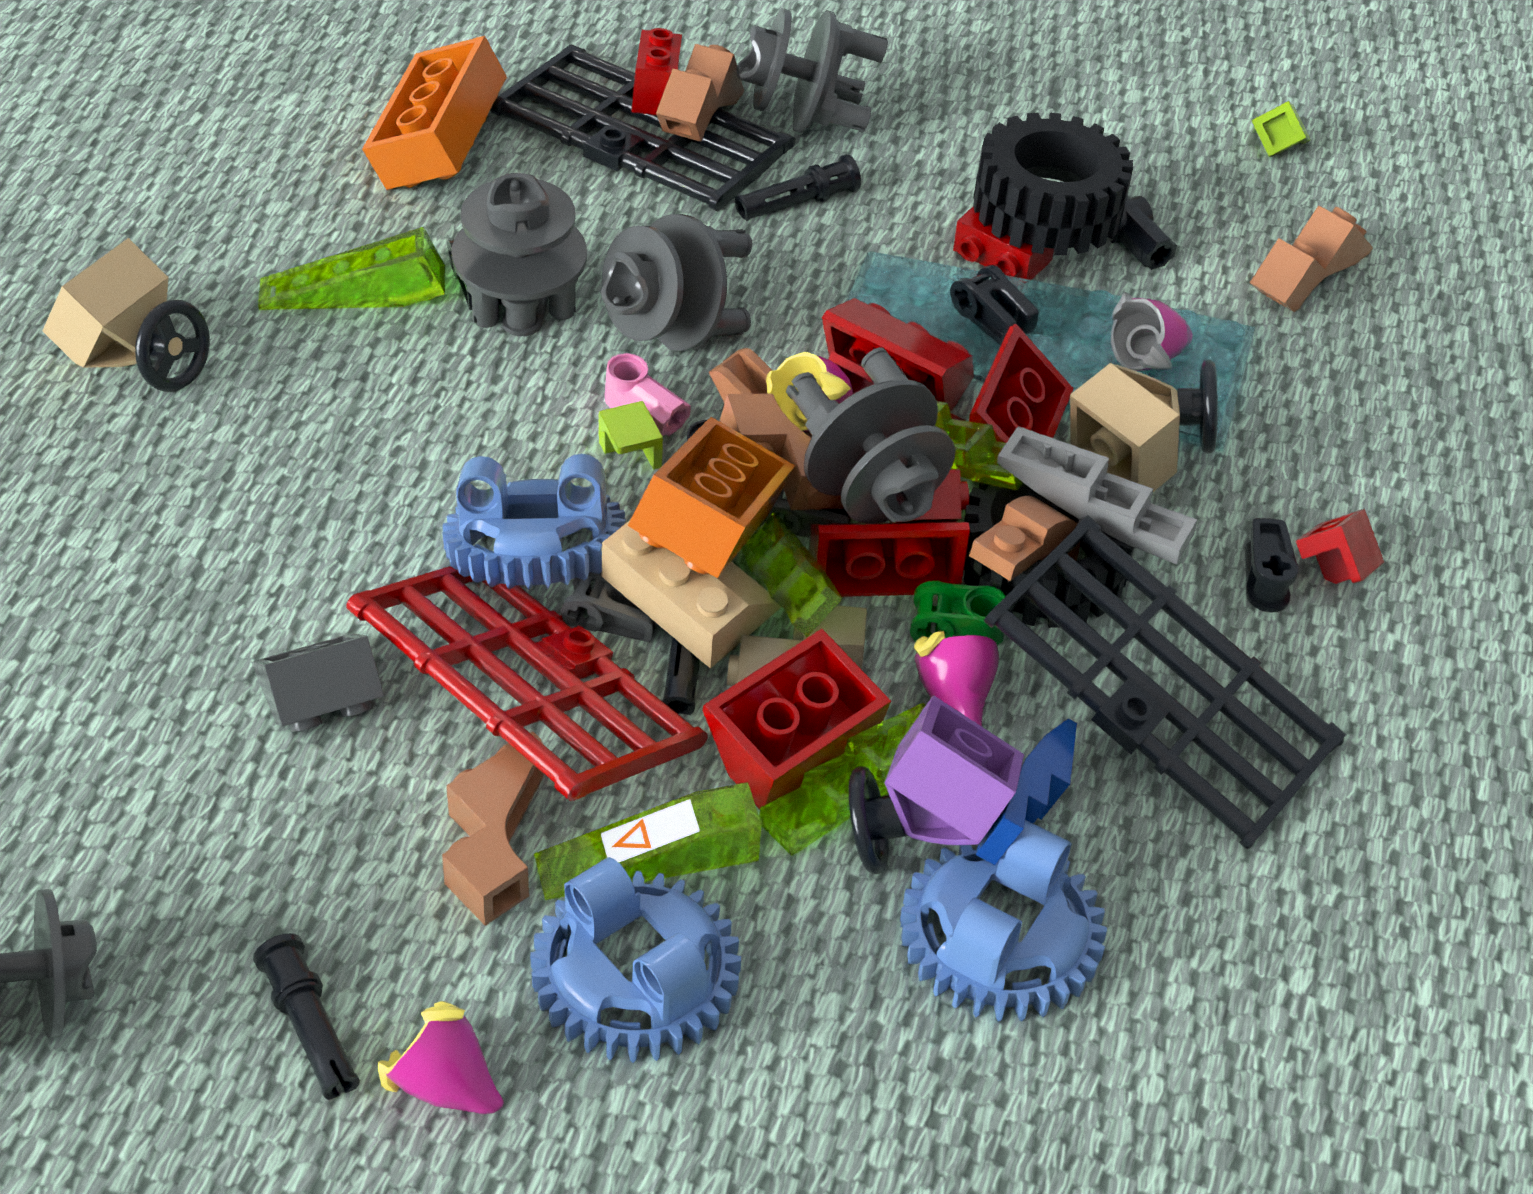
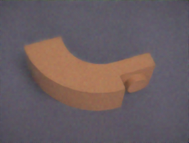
[969,496,1081,581]

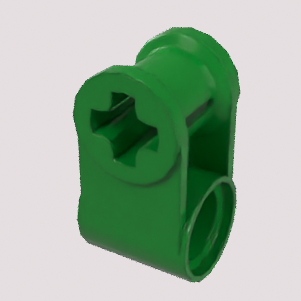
[910,581,1006,646]

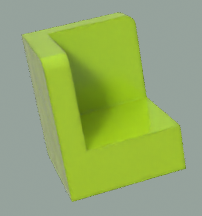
[1251,101,1311,157]
[599,401,663,470]

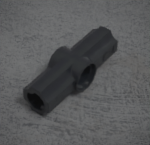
[1110,195,1177,270]

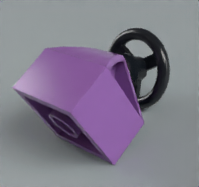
[848,695,1024,874]

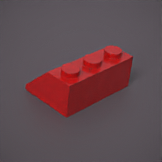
[822,298,974,412]
[965,324,1074,481]
[808,521,970,597]
[702,628,891,813]

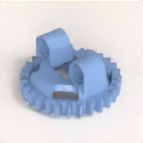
[442,454,626,590]
[900,820,1107,1022]
[530,857,741,1063]

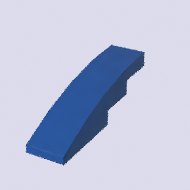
[976,718,1077,865]

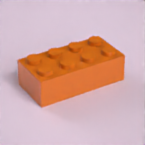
[362,36,507,190]
[627,417,795,578]

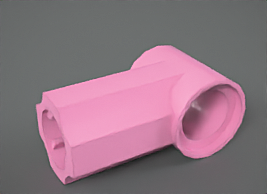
[605,353,691,436]

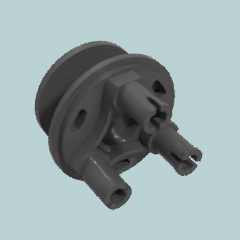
[737,8,888,133]
[451,173,587,328]
[600,214,752,351]
[786,347,955,524]
[0,889,97,1038]

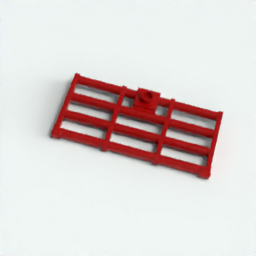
[346,566,708,801]

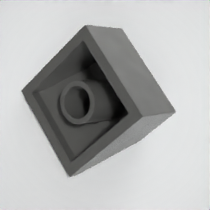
[251,633,384,732]

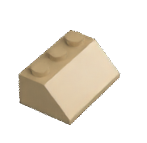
[602,520,781,669]

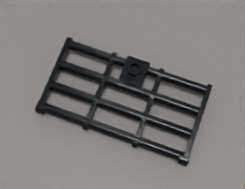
[490,44,796,211]
[984,515,1346,850]

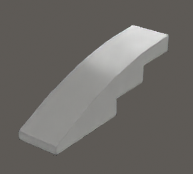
[997,426,1197,565]

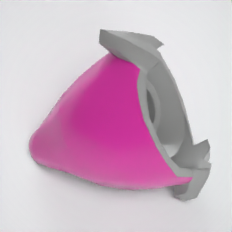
[1111,292,1193,371]

